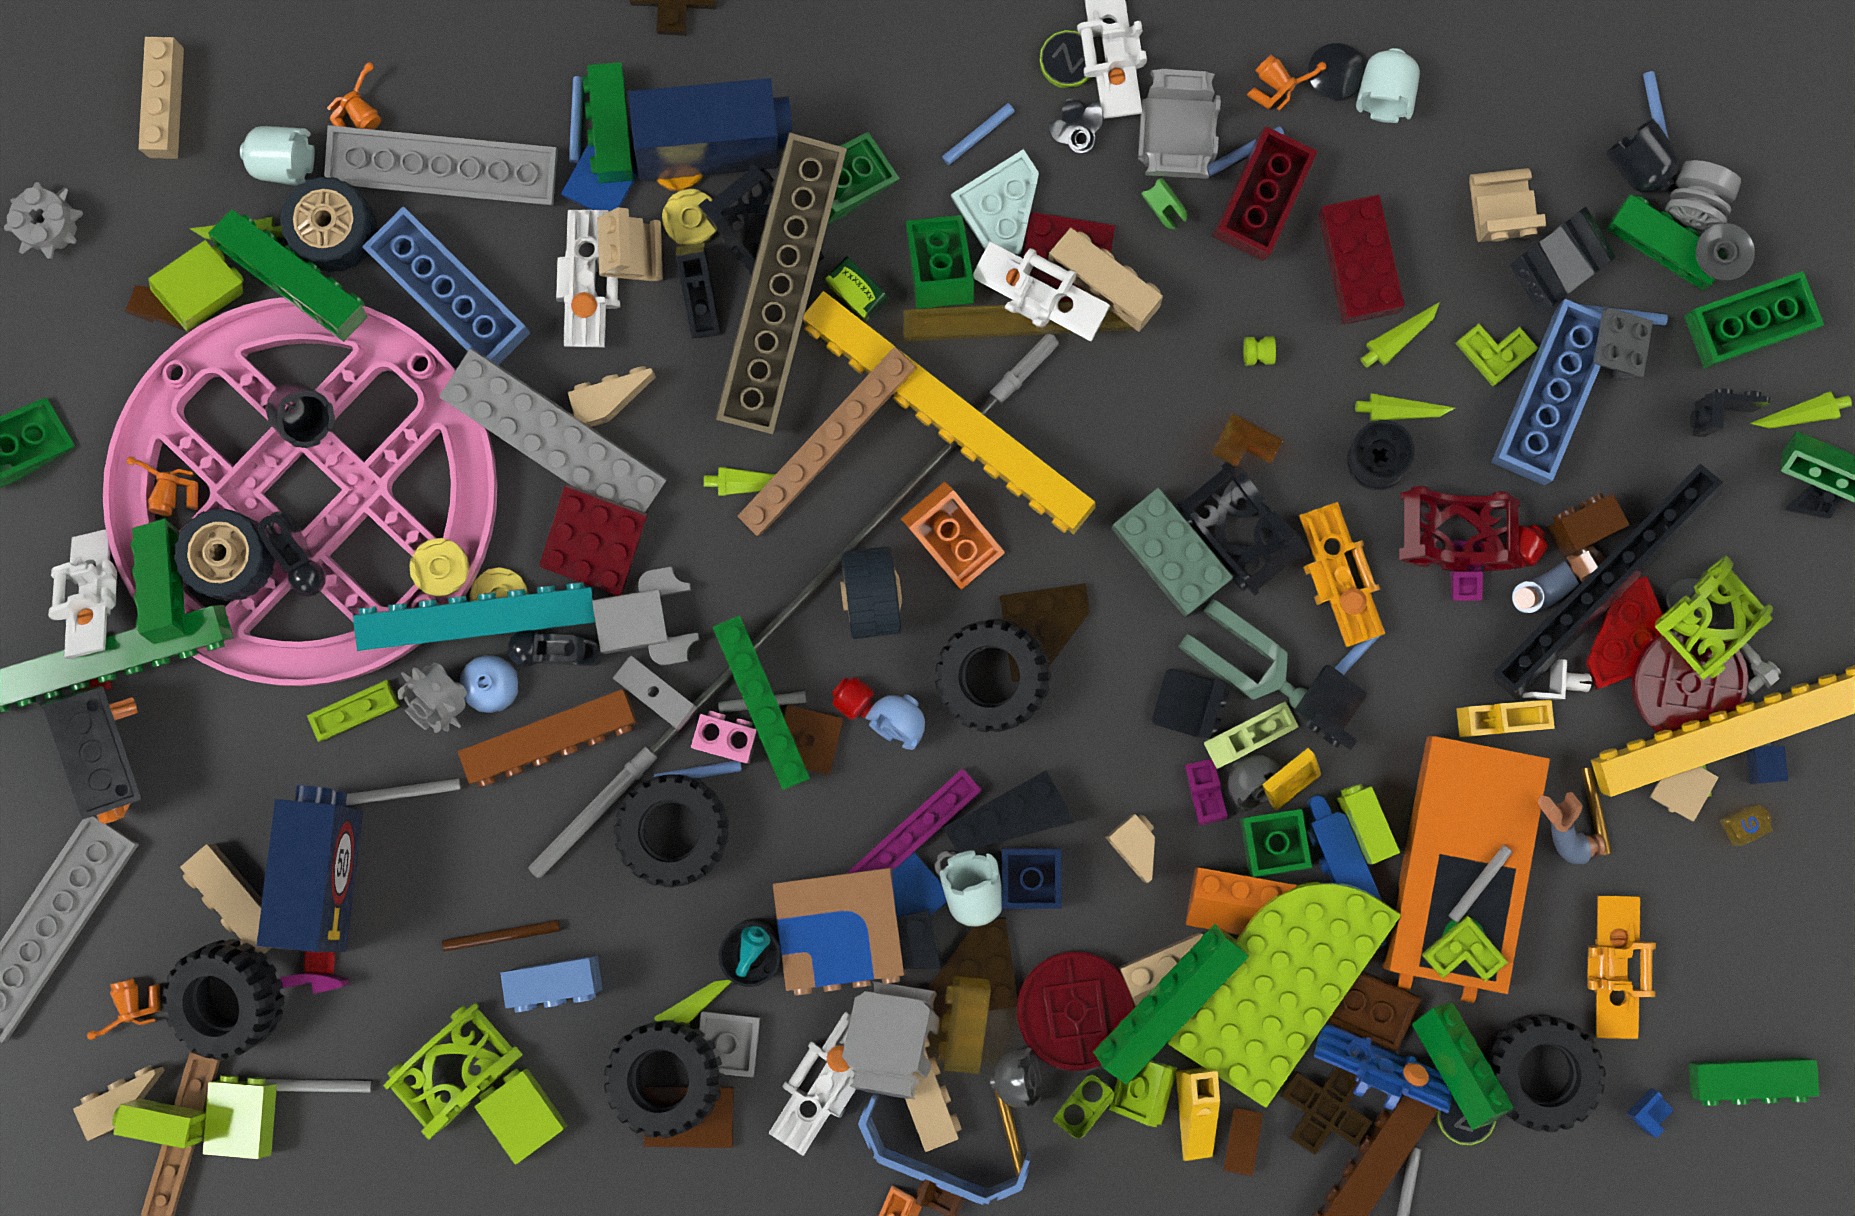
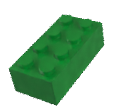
[1684,271,1824,370]

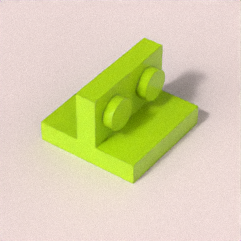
[1109,1060,1177,1127]

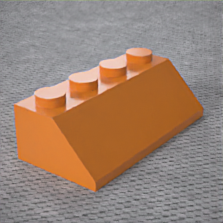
[1185,867,1298,935]

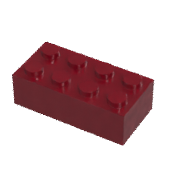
[1211,126,1318,261]
[1318,195,1405,325]

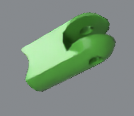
[1141,178,1187,229]

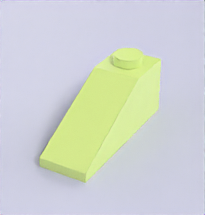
[1204,701,1299,769]

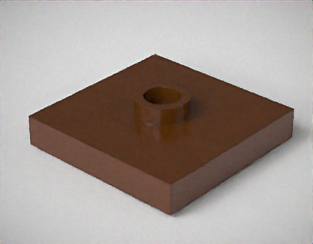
[784,705,844,775]

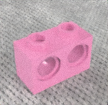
[691,711,758,764]

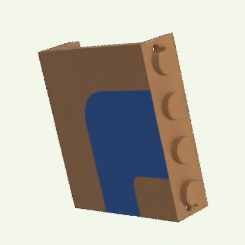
[773,868,907,995]

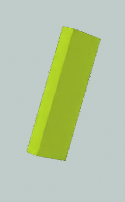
[307,680,400,742]

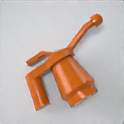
[1246,54,1326,111]
[327,62,381,130]
[126,457,198,516]
[87,978,161,1040]

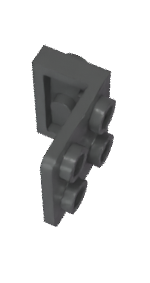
[1594,308,1653,380]

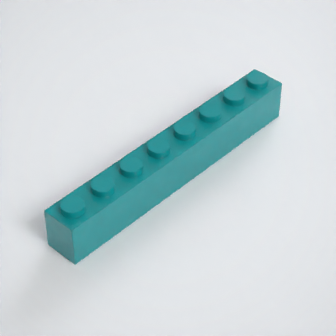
[353,582,595,651]

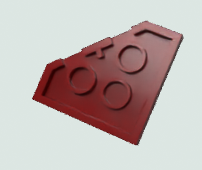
[1585,576,1663,689]

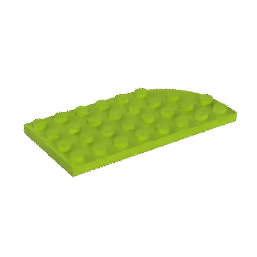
[1167,882,1401,1108]

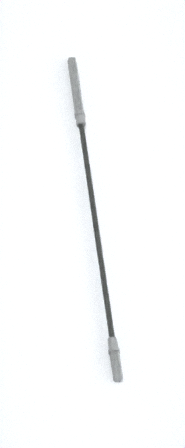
[528,333,1059,878]

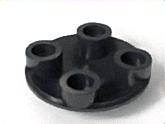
[1307,43,1365,101]

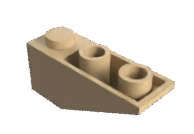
[568,366,656,427]
[73,1065,165,1141]

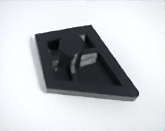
[1786,484,1842,519]

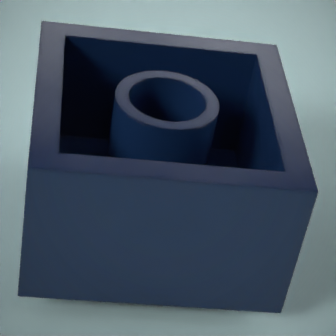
[1001,849,1062,909]

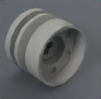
[1665,160,1742,231]

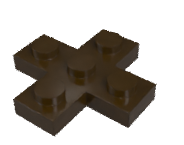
[630,0,716,36]
[1280,1066,1372,1155]

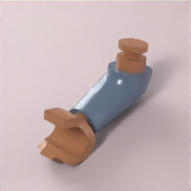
[1512,544,1605,613]
[1538,792,1605,865]

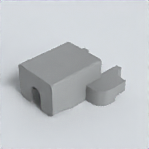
[592,567,700,666]

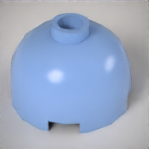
[459,655,518,713]
[865,694,925,750]

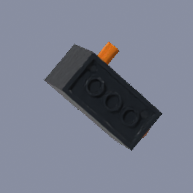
[38,685,142,824]

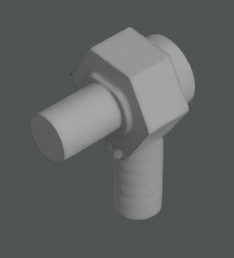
[1739,643,1781,695]

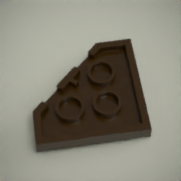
[999,583,1090,682]
[927,918,1017,1018]

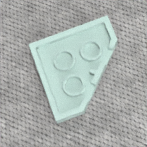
[951,149,1039,256]

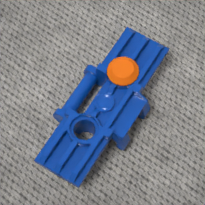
[1314,1024,1452,1113]

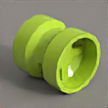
[1243,336,1276,366]

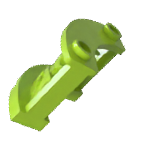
[1655,555,1773,680]
[383,1002,523,1140]

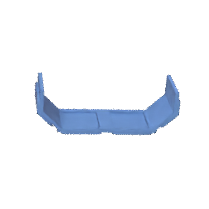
[858,1093,1032,1205]

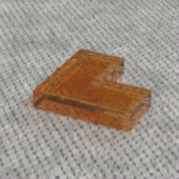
[1211,413,1283,467]

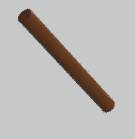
[442,920,560,952]

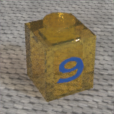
[1719,804,1773,846]

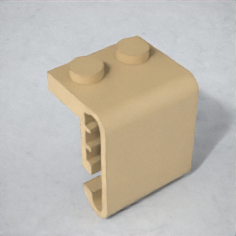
[1469,168,1546,242]
[597,207,663,281]

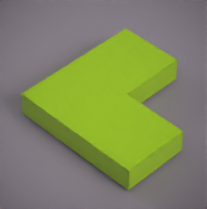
[1455,323,1538,386]
[1421,916,1508,982]

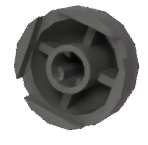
[1228,755,1282,812]
[990,1047,1041,1108]

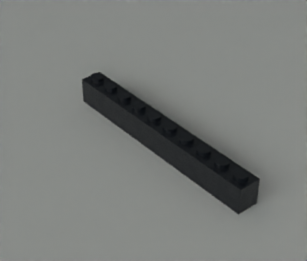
[1493,463,1723,700]

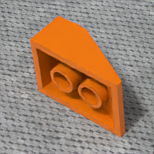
[901,481,1005,590]

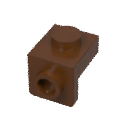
[916,1179,965,1216]

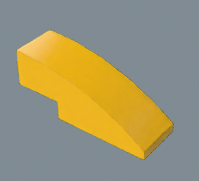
[1456,699,1555,737]

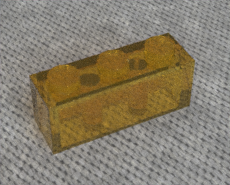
[938,976,991,1074]

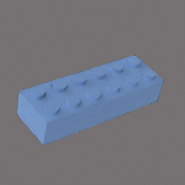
[362,206,531,365]
[1491,299,1602,486]

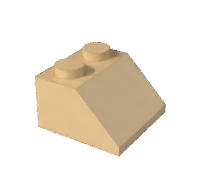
[1105,814,1155,883]

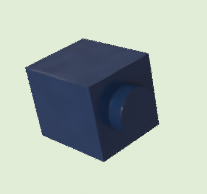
[1746,741,1788,784]

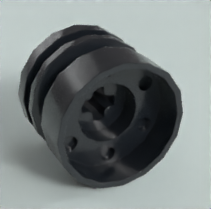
[1347,420,1415,490]
[718,919,782,987]

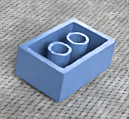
[500,955,603,1013]

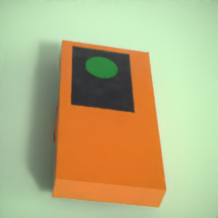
[1382,736,1550,1003]

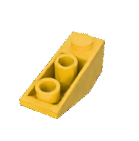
[1176,1067,1220,1161]

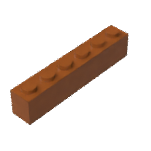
[457,689,638,788]

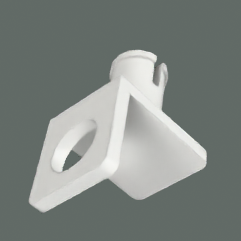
[1522,659,1592,700]

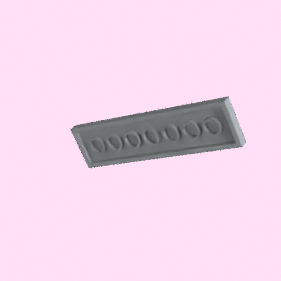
[324,125,558,206]
[439,348,667,513]
[0,815,139,1043]

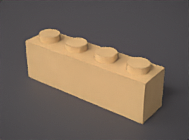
[138,37,184,159]
[1048,228,1163,332]
[180,844,271,954]
[905,1037,962,1152]

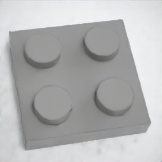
[699,1011,761,1077]

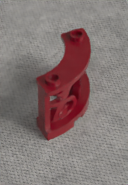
[1399,486,1522,572]

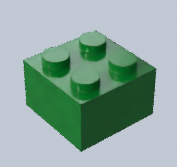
[1240,809,1312,877]

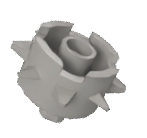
[4,182,83,259]
[398,662,467,733]

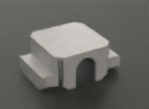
[1138,69,1221,179]
[842,981,939,1099]

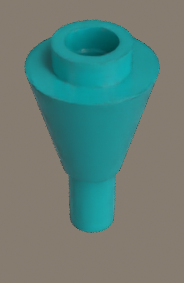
[736,926,770,977]

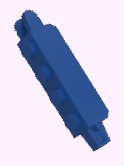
[1306,795,1386,948]

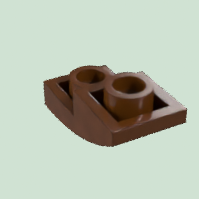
[125,285,183,330]
[1223,1108,1263,1177]

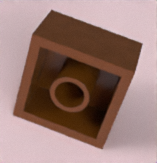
[1547,493,1629,557]

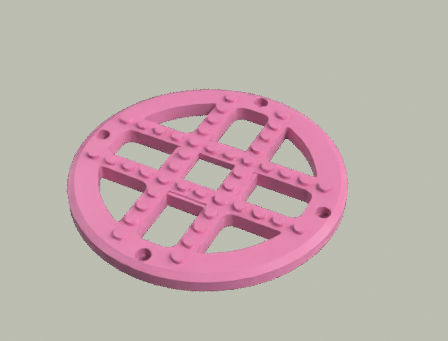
[103,298,498,687]

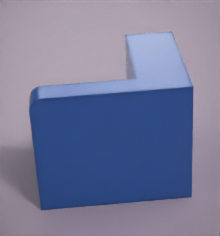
[1626,1088,1673,1138]

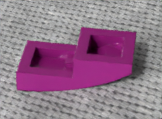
[1450,540,1483,601]
[1185,759,1228,826]
[280,973,349,994]

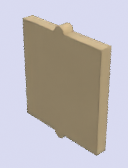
[1649,767,1719,822]

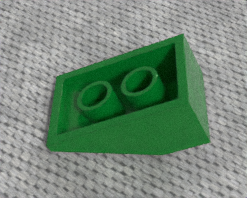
[827,132,900,225]
[906,215,974,309]
[0,397,75,488]

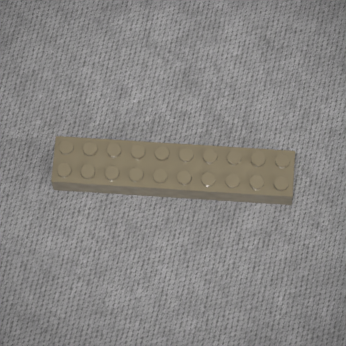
[716,133,847,434]

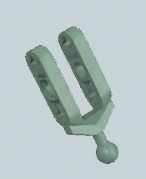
[1178,599,1308,709]

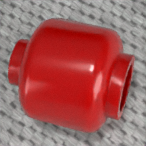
[1504,524,1548,569]
[831,677,875,720]

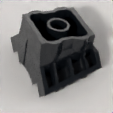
[1510,207,1616,315]

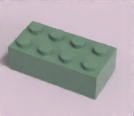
[1111,488,1233,617]

